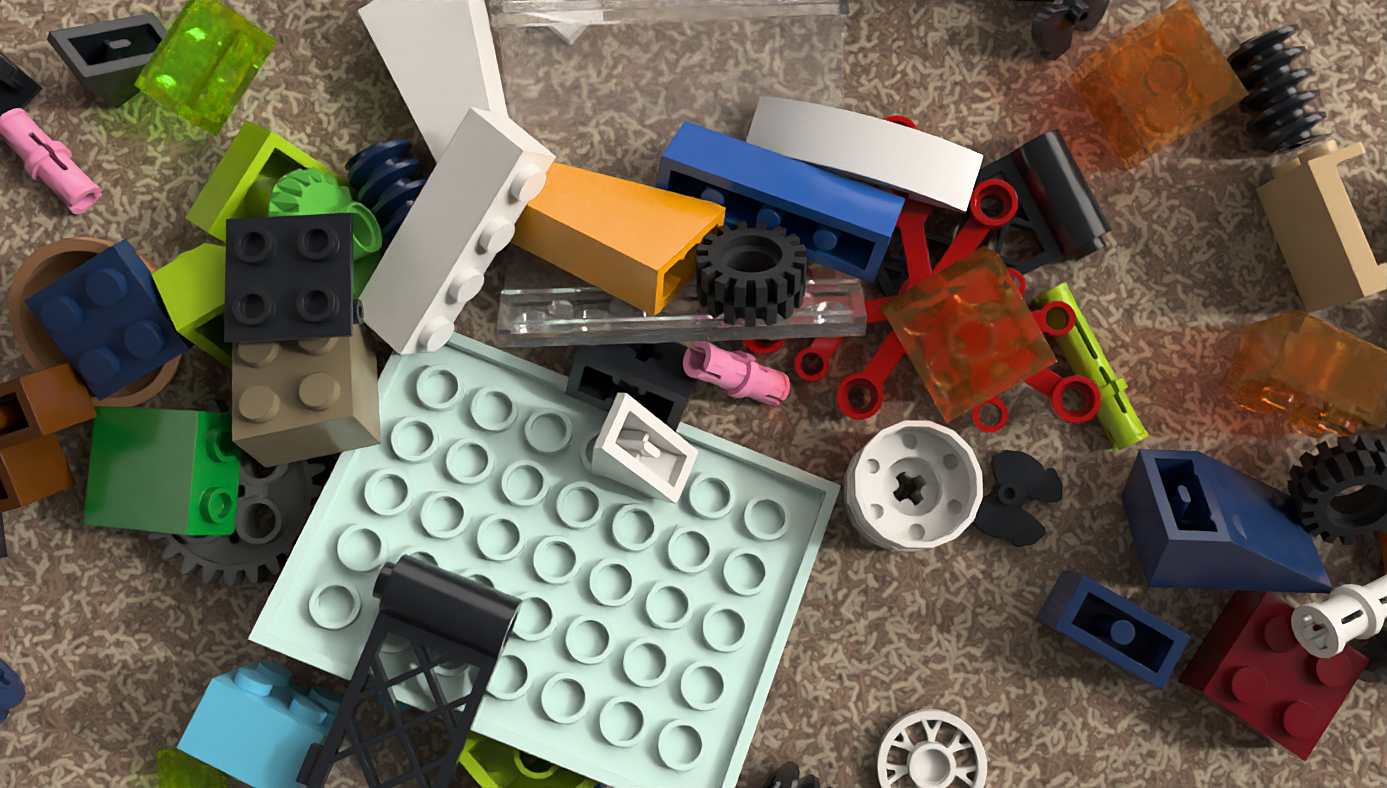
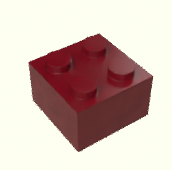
[1177,590,1370,762]

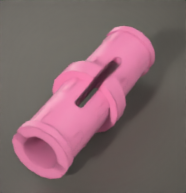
[0,108,102,214]
[683,340,790,407]

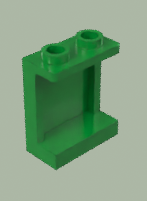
[83,406,242,535]

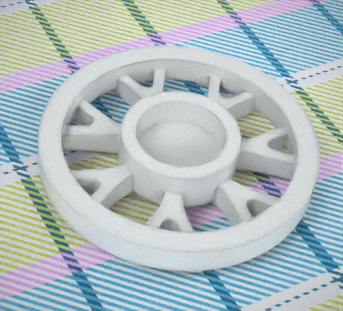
[876,709,987,788]

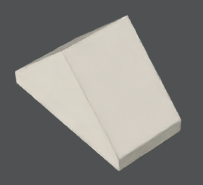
[591,393,699,504]

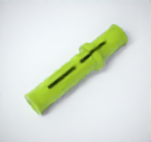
[1033,282,1149,452]

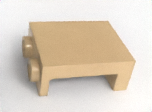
[1256,140,1387,314]

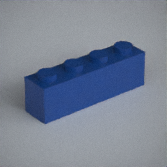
[655,121,905,283]

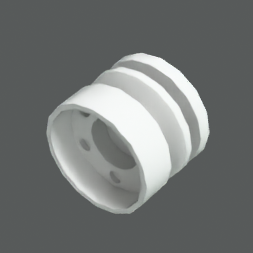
[843,420,983,552]

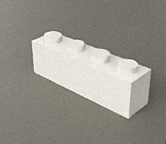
[358,107,556,355]

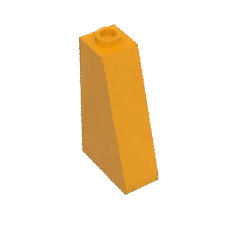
[510,162,726,317]

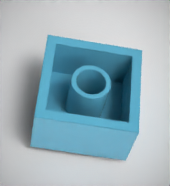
[177,660,356,788]

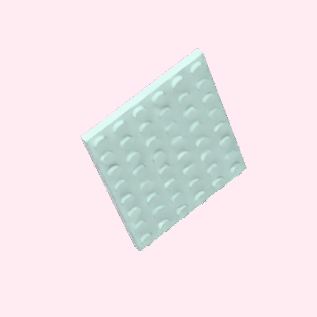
[248,332,841,788]

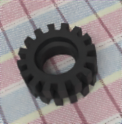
[696,221,807,327]
[1287,434,1387,545]

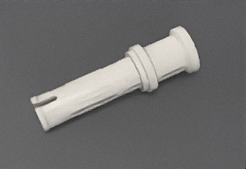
[1291,574,1387,659]

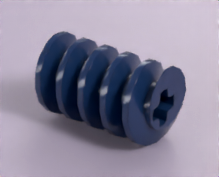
[345,138,428,250]

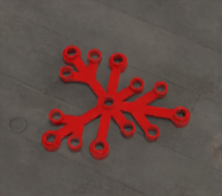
[740,115,1101,433]

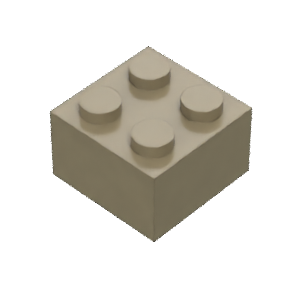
[232,323,381,467]

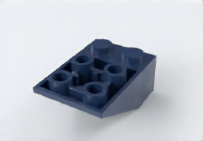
[1122,449,1333,594]

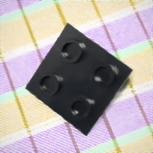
[224,212,364,343]

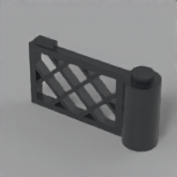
[876,129,1112,340]
[296,554,523,788]

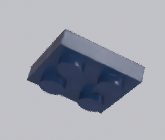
[24,239,196,401]

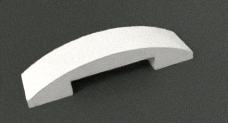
[746,96,983,214]

